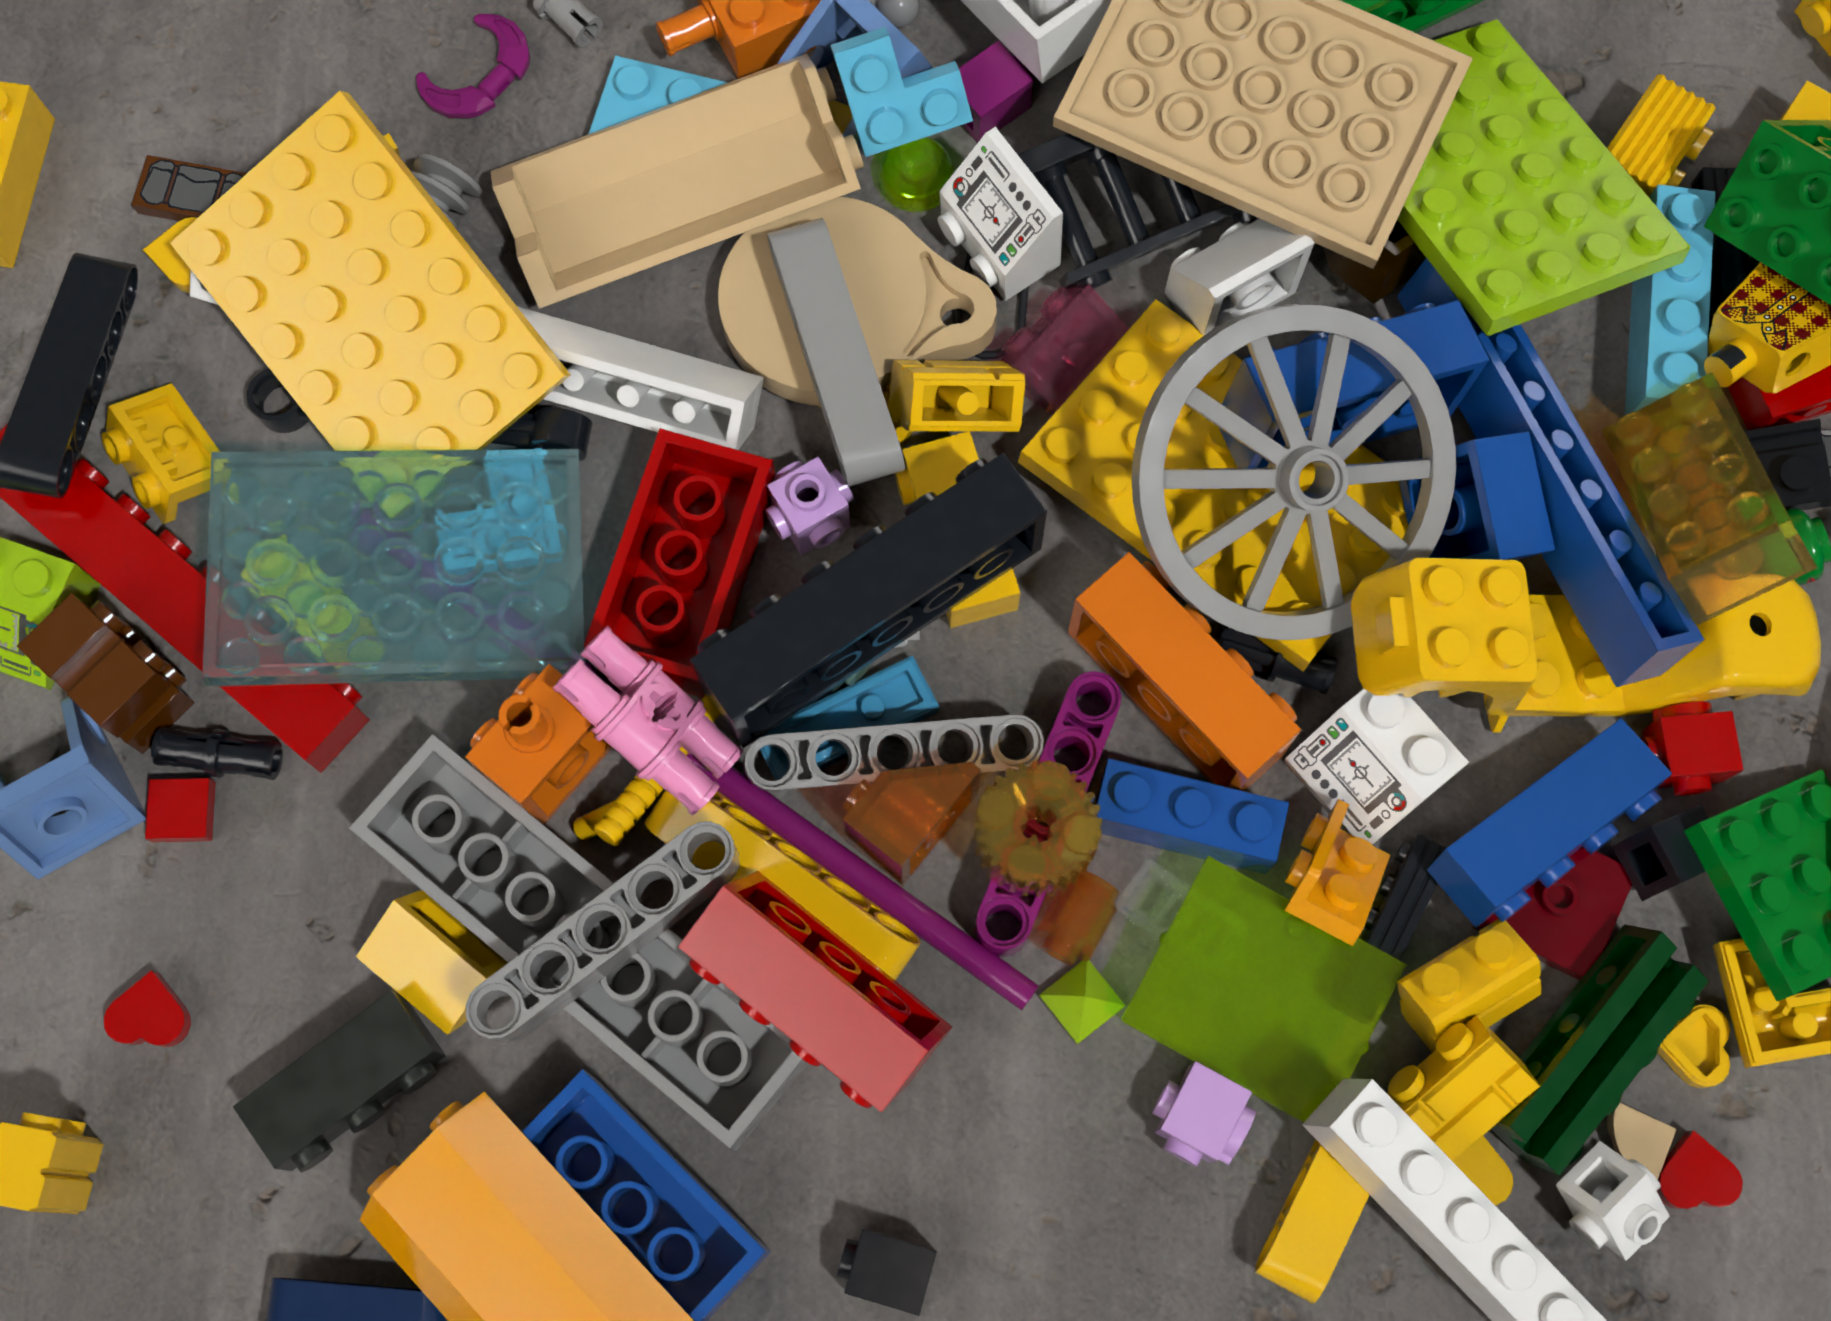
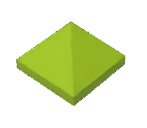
[1039,957,1126,1044]

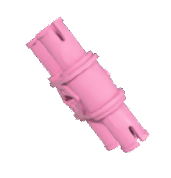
[552,625,744,815]

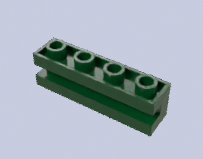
[1491,924,1709,1176]

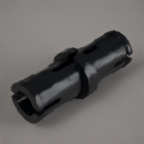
[151,727,283,780]

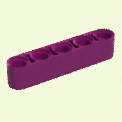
[975,671,1122,958]

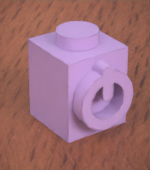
[1152,1061,1257,1167]

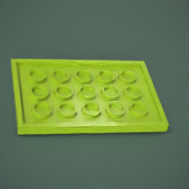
[1397,19,1690,336]

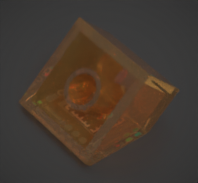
[842,762,981,887]

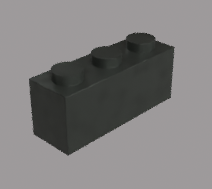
[233,990,446,1173]

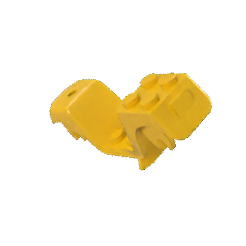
[1350,558,1821,733]

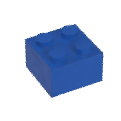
[1399,431,1555,560]

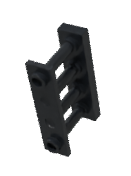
[1017,133,1258,294]

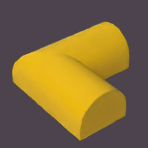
[1712,939,1831,1068]

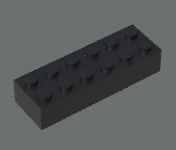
[690,452,1047,748]

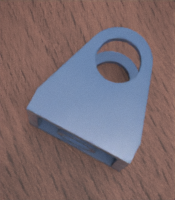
[778,0,933,154]
[0,697,146,880]

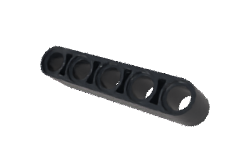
[0,253,138,499]

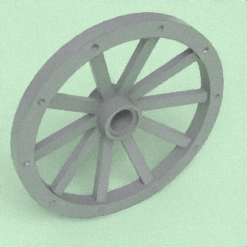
[1131,304,1456,640]

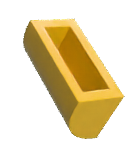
[356,890,508,1035]

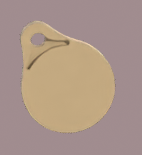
[718,197,997,406]

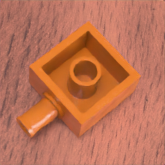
[655,0,821,79]
[465,664,612,825]

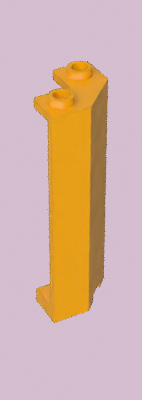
[359,1091,694,1321]

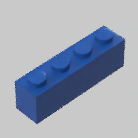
[1427,718,1672,928]

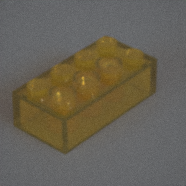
[1601,372,1817,625]

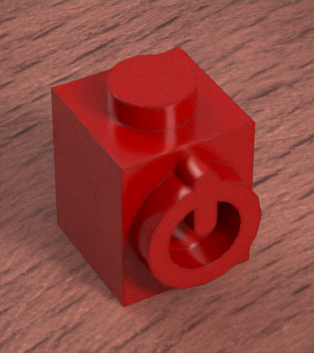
[1640,701,1744,796]

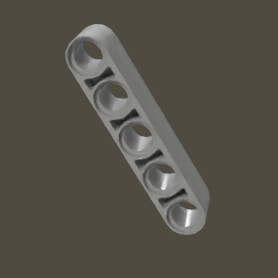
[767,218,905,487]
[743,715,1044,791]
[466,821,740,1045]

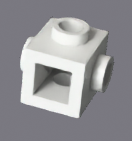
[1556,1141,1670,1261]

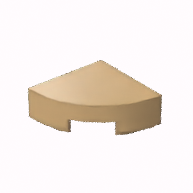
[1607,1103,1677,1180]

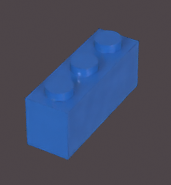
[1089,758,1289,874]

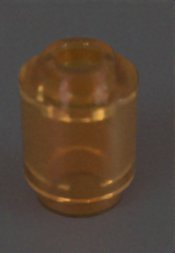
[1036,869,1119,966]

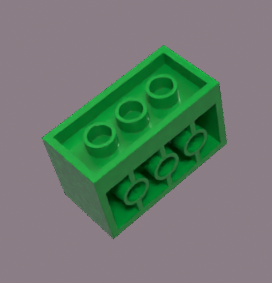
[1703,120,1831,305]

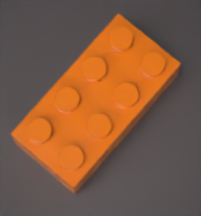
[1068,552,1302,791]

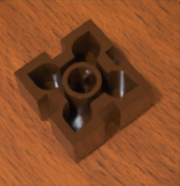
[17,593,195,754]

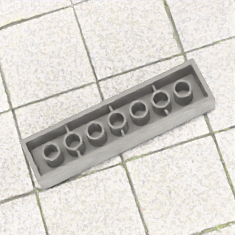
[349,734,808,1152]

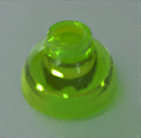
[878,137,955,212]

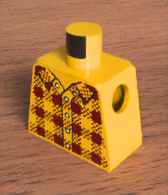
[1704,262,1831,394]

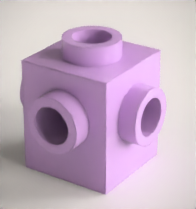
[765,457,854,555]

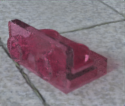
[1000,284,1129,416]

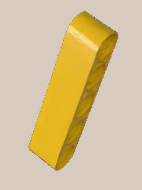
[644,790,921,981]

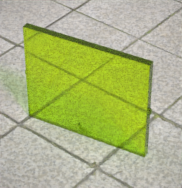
[1120,856,1407,1123]

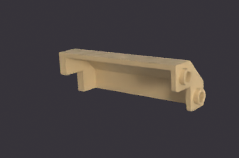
[491,53,864,309]

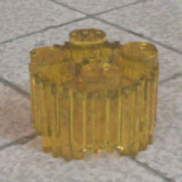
[973,760,1102,897]

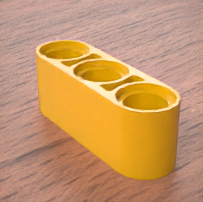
[1254,1139,1369,1304]

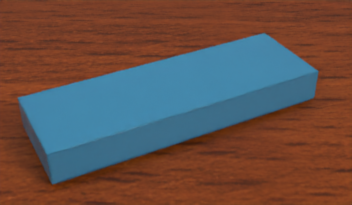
[755,655,939,781]

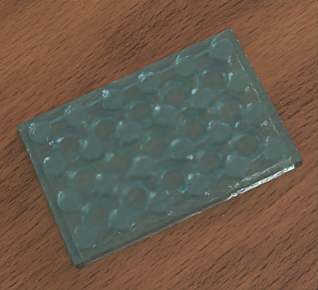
[202,449,585,686]

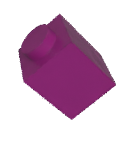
[959,40,1034,143]

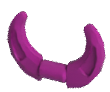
[416,14,531,118]

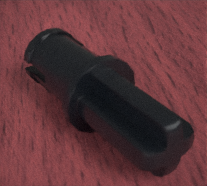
[1217,626,1337,695]

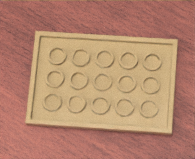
[1053,0,1473,269]

